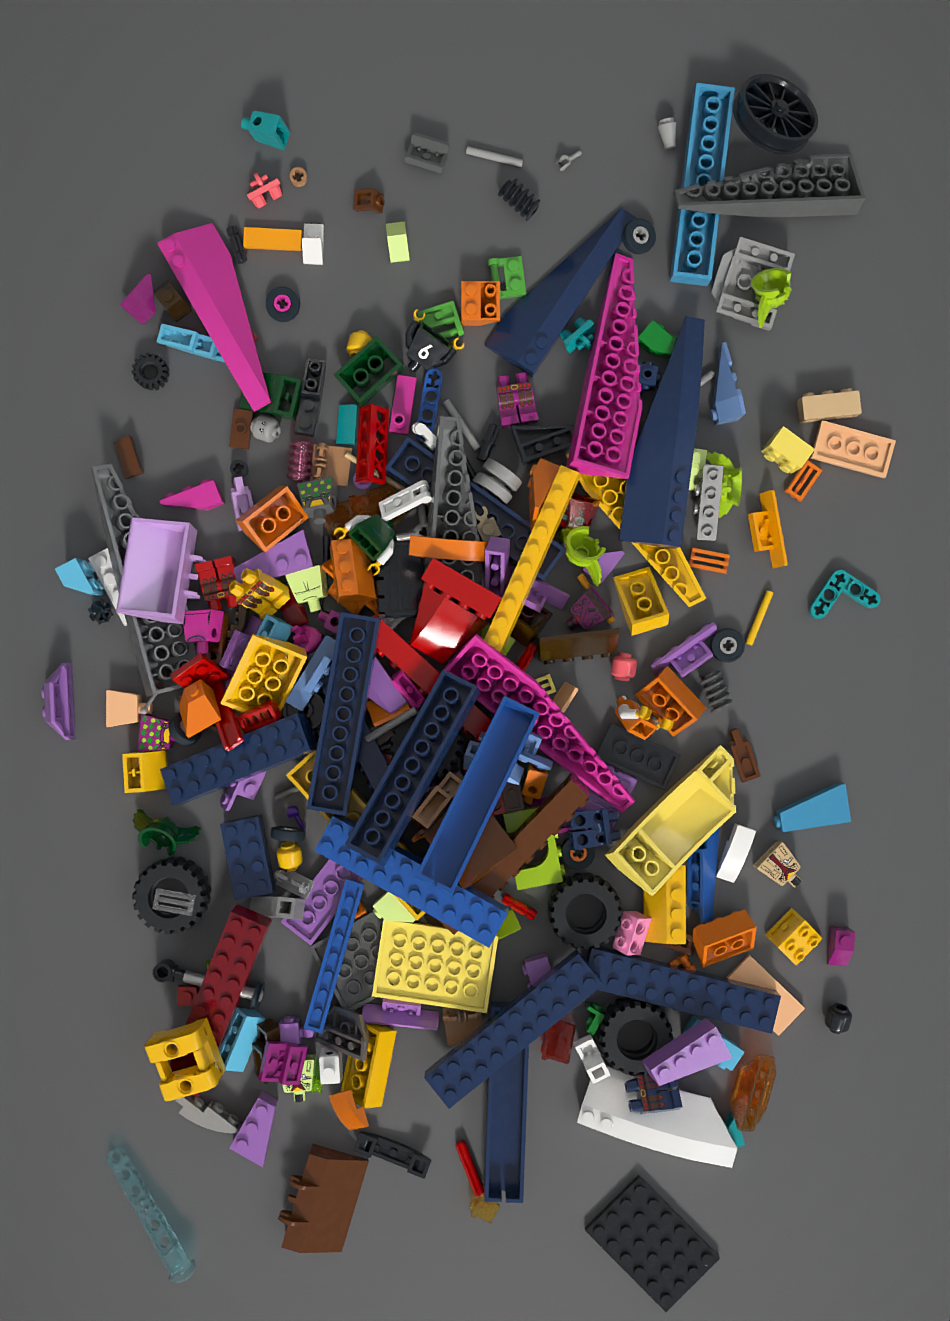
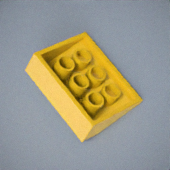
[220,634,307,718]

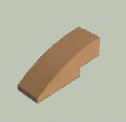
[412,772,462,829]

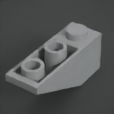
[250,896,305,920]

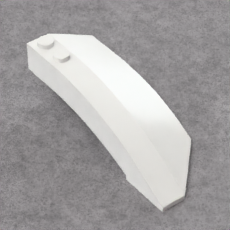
[577,1065,737,1168]

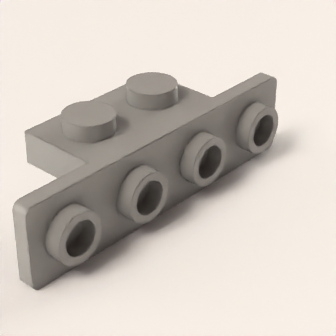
[693,464,724,541]

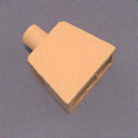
[106,690,153,727]

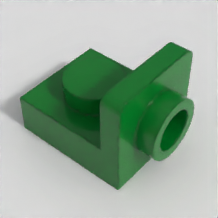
[585,1001,605,1035]

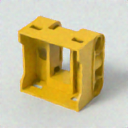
[144,1017,226,1101]

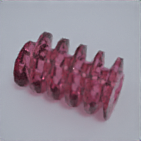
[287,441,314,482]

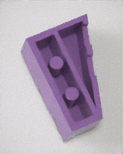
[229,1090,278,1167]

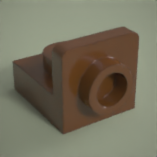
[353,188,385,214]

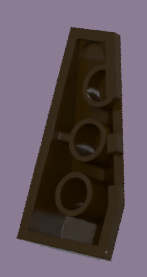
[492,599,553,647]

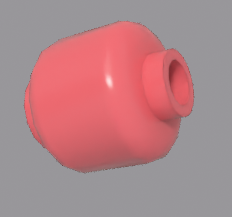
[611,652,637,681]

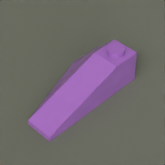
[368,655,407,714]

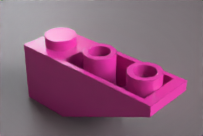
[159,479,225,511]

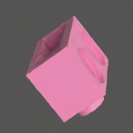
[612,911,651,955]

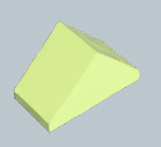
[386,221,410,263]

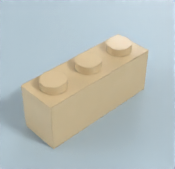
[797,388,862,423]

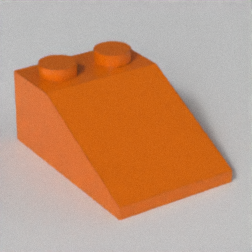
[527,458,560,531]

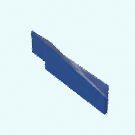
[687,828,720,923]

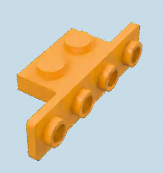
[748,490,788,568]

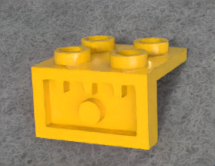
[765,908,822,965]

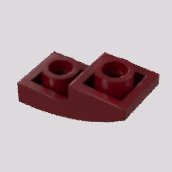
[280,586,309,627]

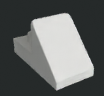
[302,224,324,265]

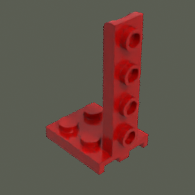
[170,653,244,751]

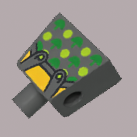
[297,476,338,524]

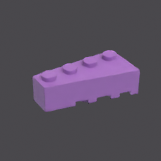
[642,1018,732,1086]

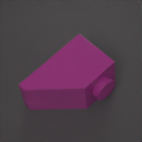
[827,926,855,966]

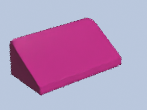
[391,670,425,710]

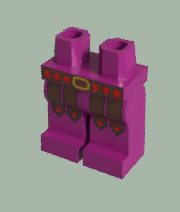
[496,372,539,428]

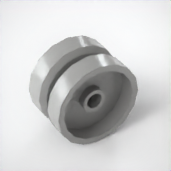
[472,458,522,505]

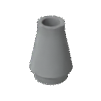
[657,118,676,149]

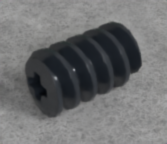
[498,178,541,221]

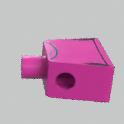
[183,609,224,654]

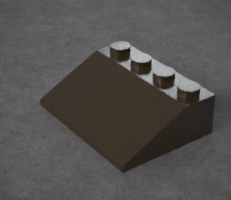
[536,628,619,665]

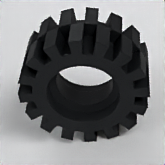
[131,353,170,391]

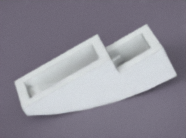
[716,823,756,883]

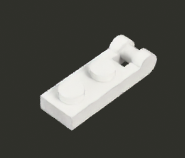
[412,422,437,451]
[379,480,432,522]

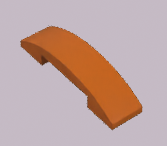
[409,535,488,561]

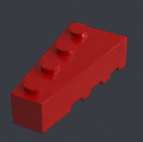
[421,558,502,620]

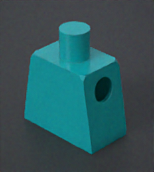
[241,111,291,151]

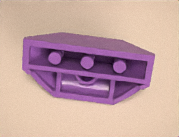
[41,663,75,740]

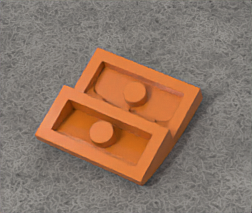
[329,1090,369,1130]

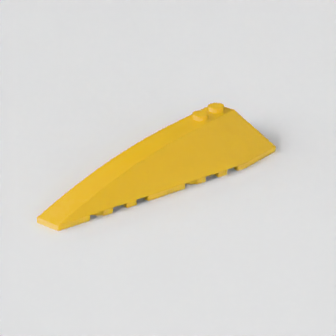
[566,453,706,607]

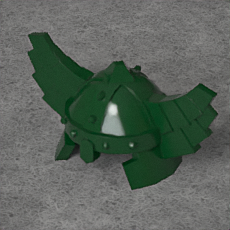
[133,809,201,856]

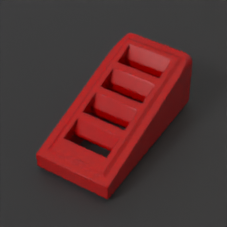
[236,699,282,733]

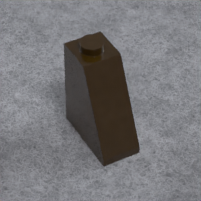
[153,280,192,322]

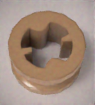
[290,167,307,187]

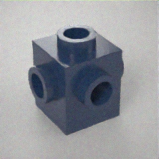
[639,362,661,391]

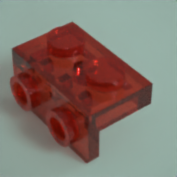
[541,1020,576,1064]

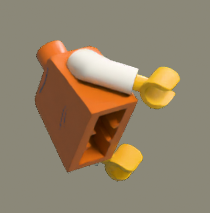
[615,696,674,740]

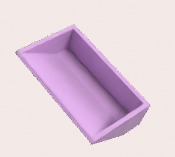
[116,518,206,624]

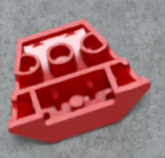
[410,585,488,664]

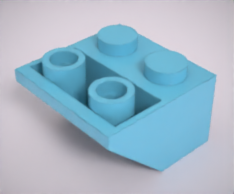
[55,558,105,596]

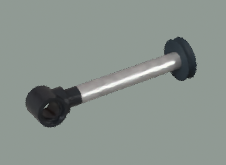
[152,959,265,1011]

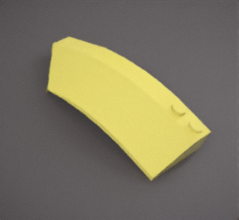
[605,745,736,896]

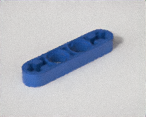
[416,368,443,443]

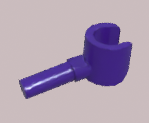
[286,806,306,830]

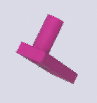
[389,375,417,436]

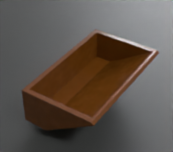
[411,771,518,889]
[278,1143,369,1253]

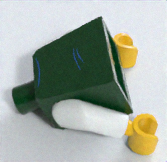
[334,514,395,576]

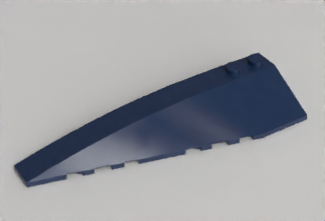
[485,208,637,378]

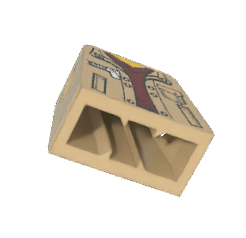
[753,840,802,887]

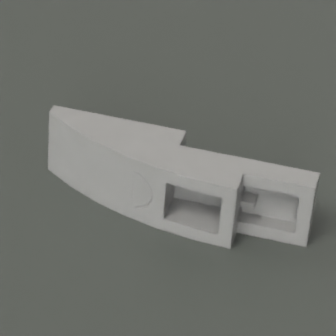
[175,1095,242,1133]

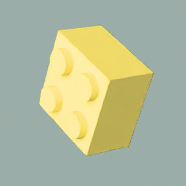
[761,426,815,474]

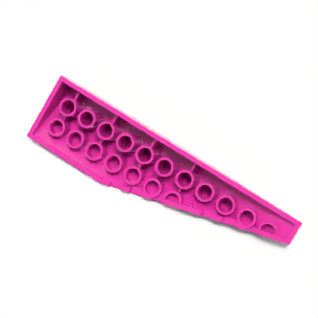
[567,253,642,479]

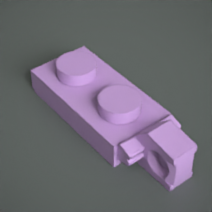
[230,476,254,531]

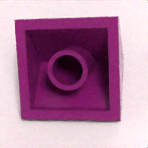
[120,274,156,324]

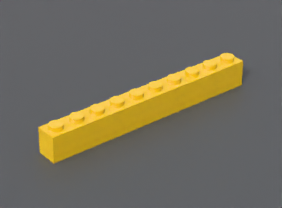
[484,465,580,654]

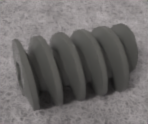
[697,671,733,713]

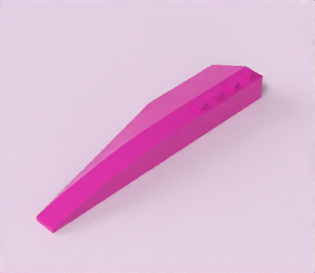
[444,634,635,813]

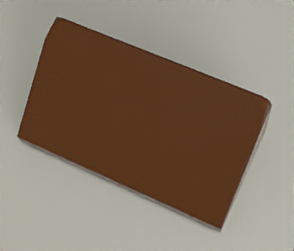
[114,435,144,479]

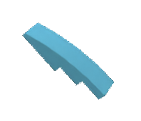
[157,324,225,363]

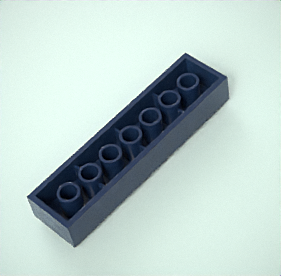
[160,713,317,806]

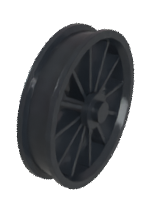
[733,74,818,155]

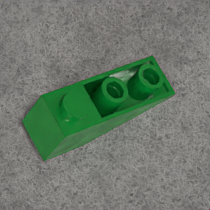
[638,320,677,359]

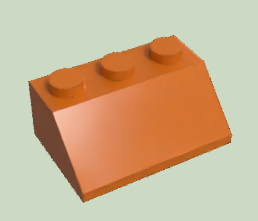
[235,485,309,552]
[330,539,376,604]
[635,666,706,737]
[693,909,757,968]

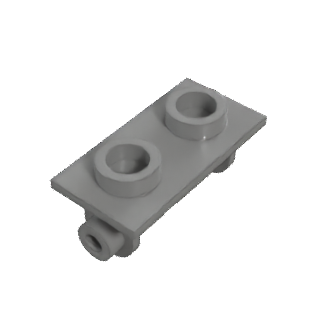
[274,869,315,900]

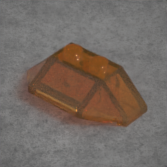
[729,1055,776,1132]

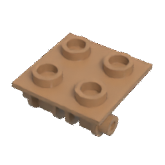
[310,443,352,486]
[442,1007,483,1045]

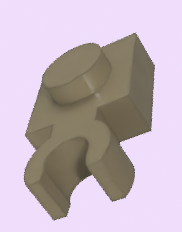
[475,506,502,542]

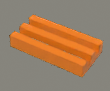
[784,460,823,502]
[689,548,730,574]

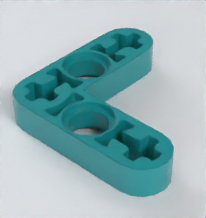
[808,570,881,619]

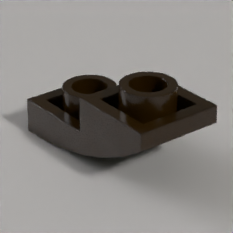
[227,605,250,640]

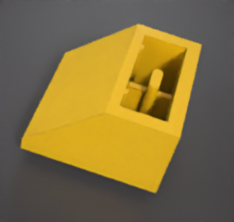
[122,750,168,793]

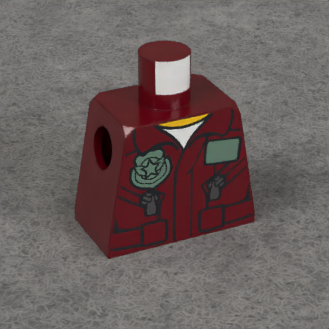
[559,493,600,530]

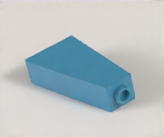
[774,782,851,832]

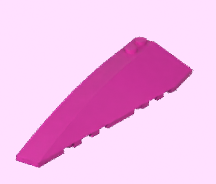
[157,223,271,412]

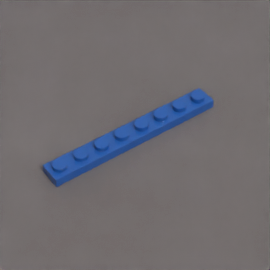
[304,878,365,1034]

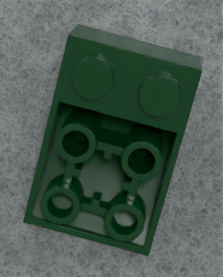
[239,372,302,421]

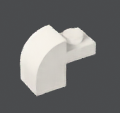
[573,1034,610,1084]

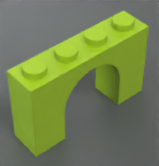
[503,805,566,890]

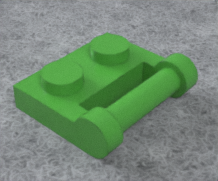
[487,256,526,299]
[417,301,464,339]

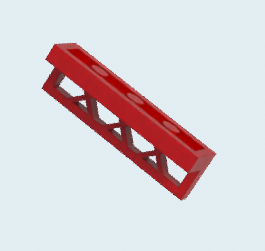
[355,404,389,485]

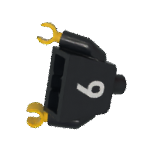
[405,309,464,372]

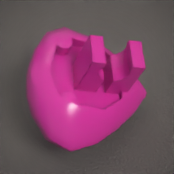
[291,625,323,655]

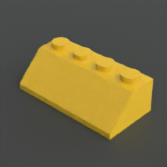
[643,865,686,944]
[341,1023,397,1109]

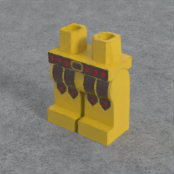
[229,568,290,620]

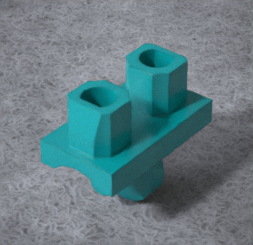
[560,317,595,354]

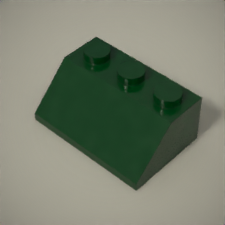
[334,336,404,407]

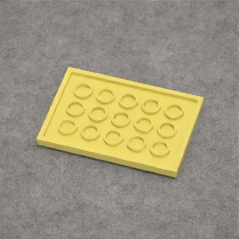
[372,919,498,1013]

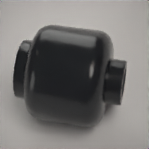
[825,1003,852,1034]

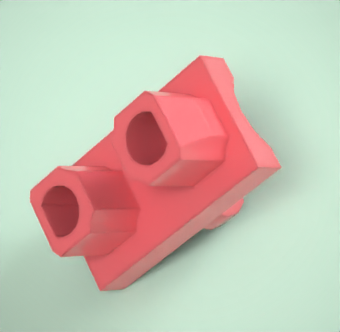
[247,172,283,209]

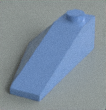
[710,342,746,425]

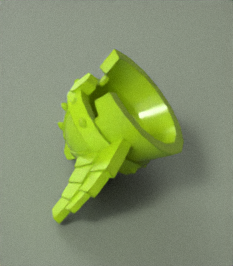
[751,268,792,328]
[706,451,742,518]
[558,526,606,587]

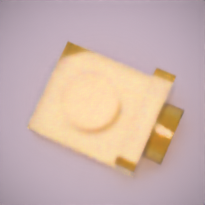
[469,1194,500,1224]

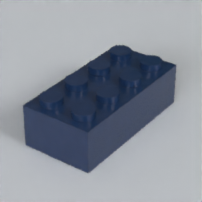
[220,814,276,900]

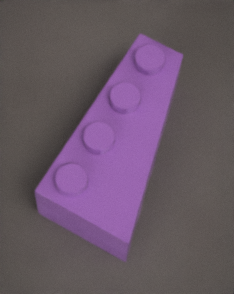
[233,530,315,584]

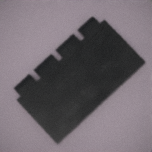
[375,542,423,618]

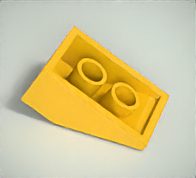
[613,567,669,636]

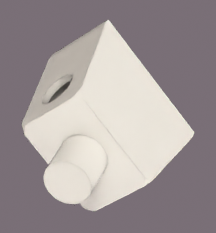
[319,1044,343,1084]

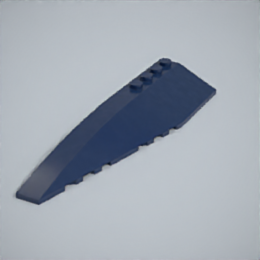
[618,316,705,549]

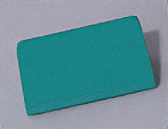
[336,404,358,445]

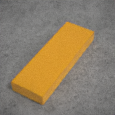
[243,227,302,251]

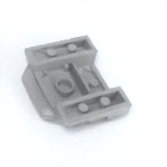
[711,237,795,331]

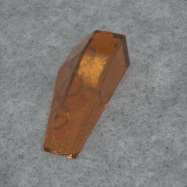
[323,484,398,540]

